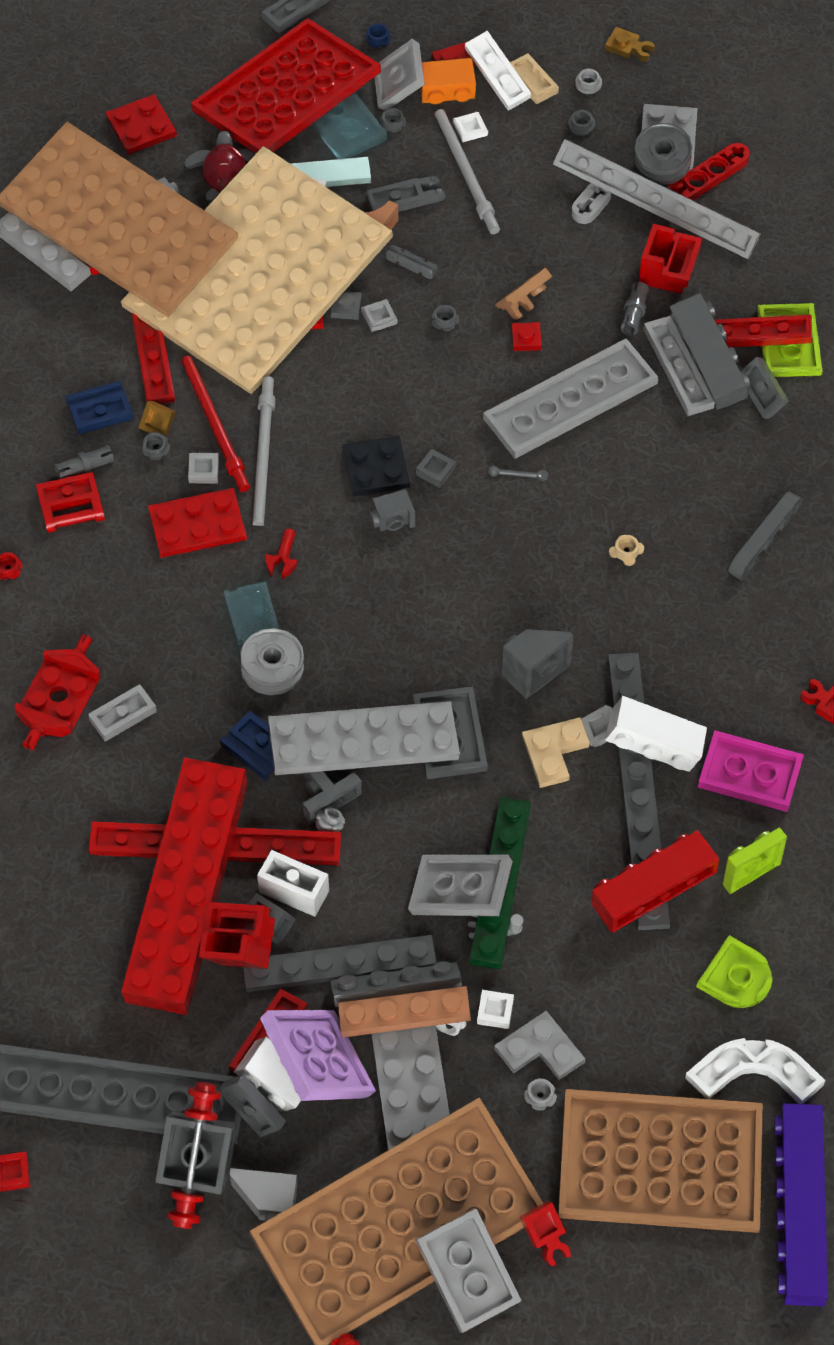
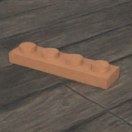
[338,986,471,1038]

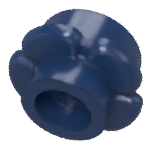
[365,23,391,48]

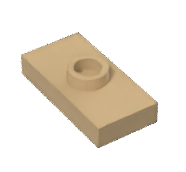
[510,53,559,104]

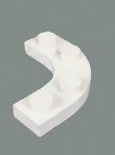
[685,1038,825,1104]

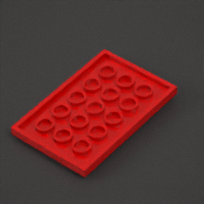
[190,18,381,154]

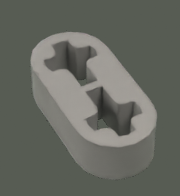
[572,183,611,224]

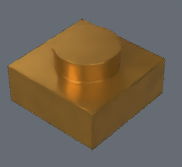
[138,401,176,437]

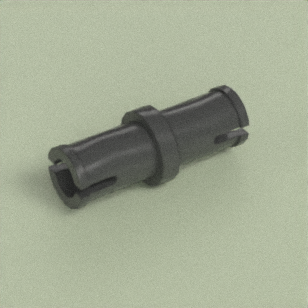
[620,282,649,336]
[53,445,114,479]

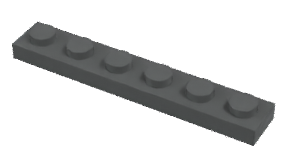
[243,935,436,992]

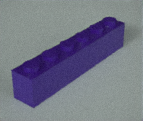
[774,1103,828,1306]

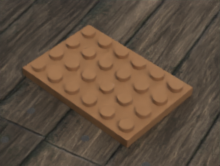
[558,1089,763,1233]

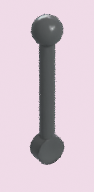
[488,466,548,481]

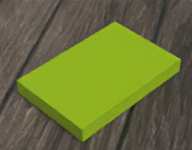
[757,303,823,377]

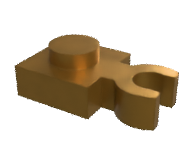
[605,27,655,62]

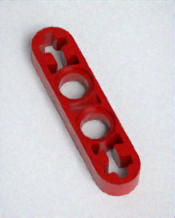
[666,143,750,201]

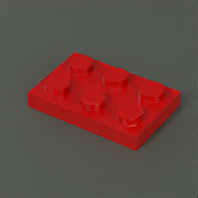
[148,488,247,558]

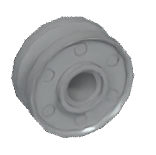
[240,628,304,695]

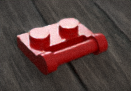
[36,472,105,533]

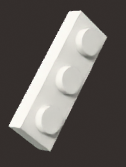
[465,31,531,111]

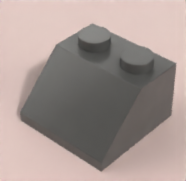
[502,629,573,699]

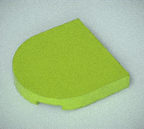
[696,935,773,1008]

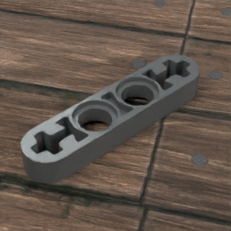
[728,491,802,581]

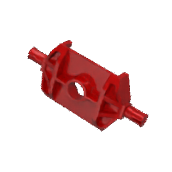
[14,634,101,750]

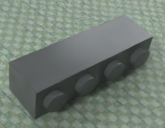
[669,293,750,410]

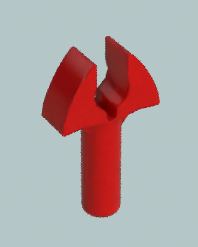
[265,529,297,579]

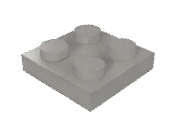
[374,39,425,110]

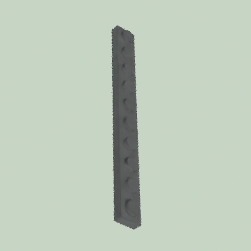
[608,653,670,930]

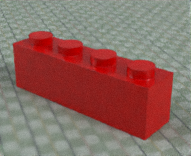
[591,830,719,933]

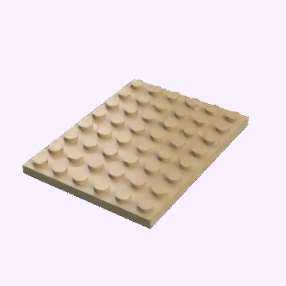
[121,146,393,394]

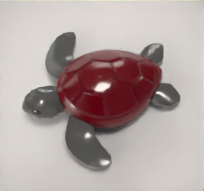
[184,131,255,203]

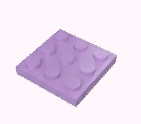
[260,1010,376,1101]

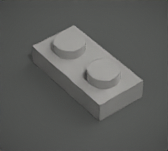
[88,684,157,742]

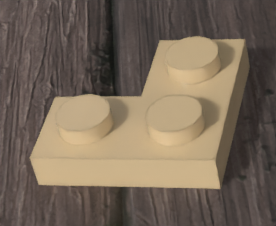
[522,717,590,788]

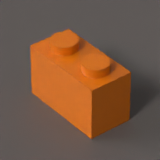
[420,58,476,104]

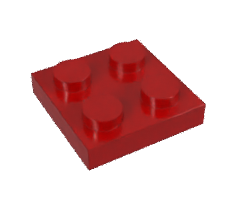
[105,94,177,155]

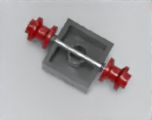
[155,1082,238,1229]

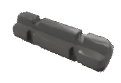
[386,245,438,279]

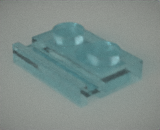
[224,581,279,646]

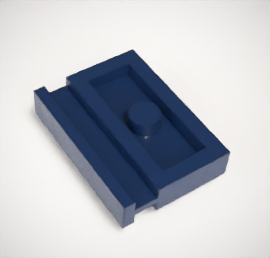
[66,381,133,435]
[220,711,274,781]

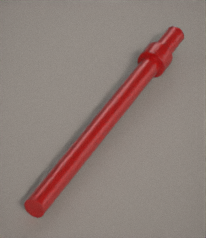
[181,356,250,492]

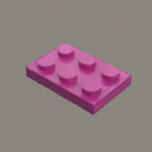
[698,730,804,812]

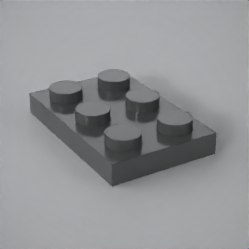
[413,686,488,779]

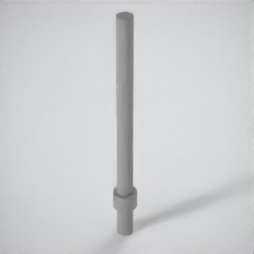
[434,109,500,234]
[252,376,276,526]

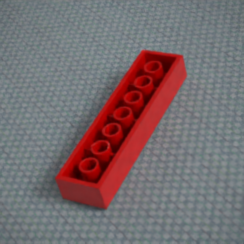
[121,757,248,1015]

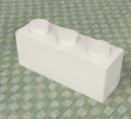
[605,696,707,772]

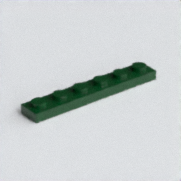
[470,797,531,970]

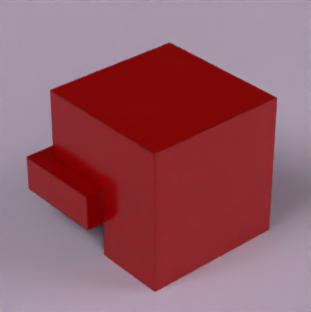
[639,224,703,294]
[199,902,275,969]

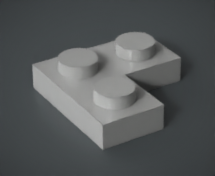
[494,1011,585,1080]

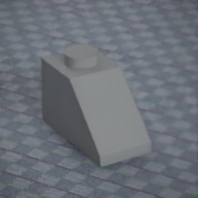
[230,1168,298,1222]

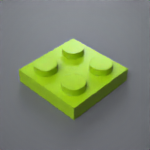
[723,827,787,894]

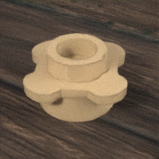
[609,535,644,566]

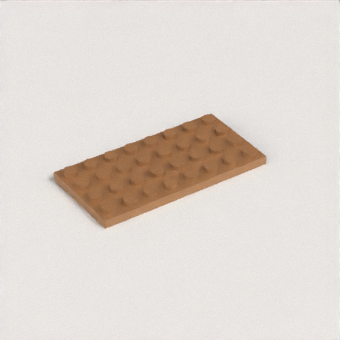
[0,122,239,317]
[249,1097,543,1345]

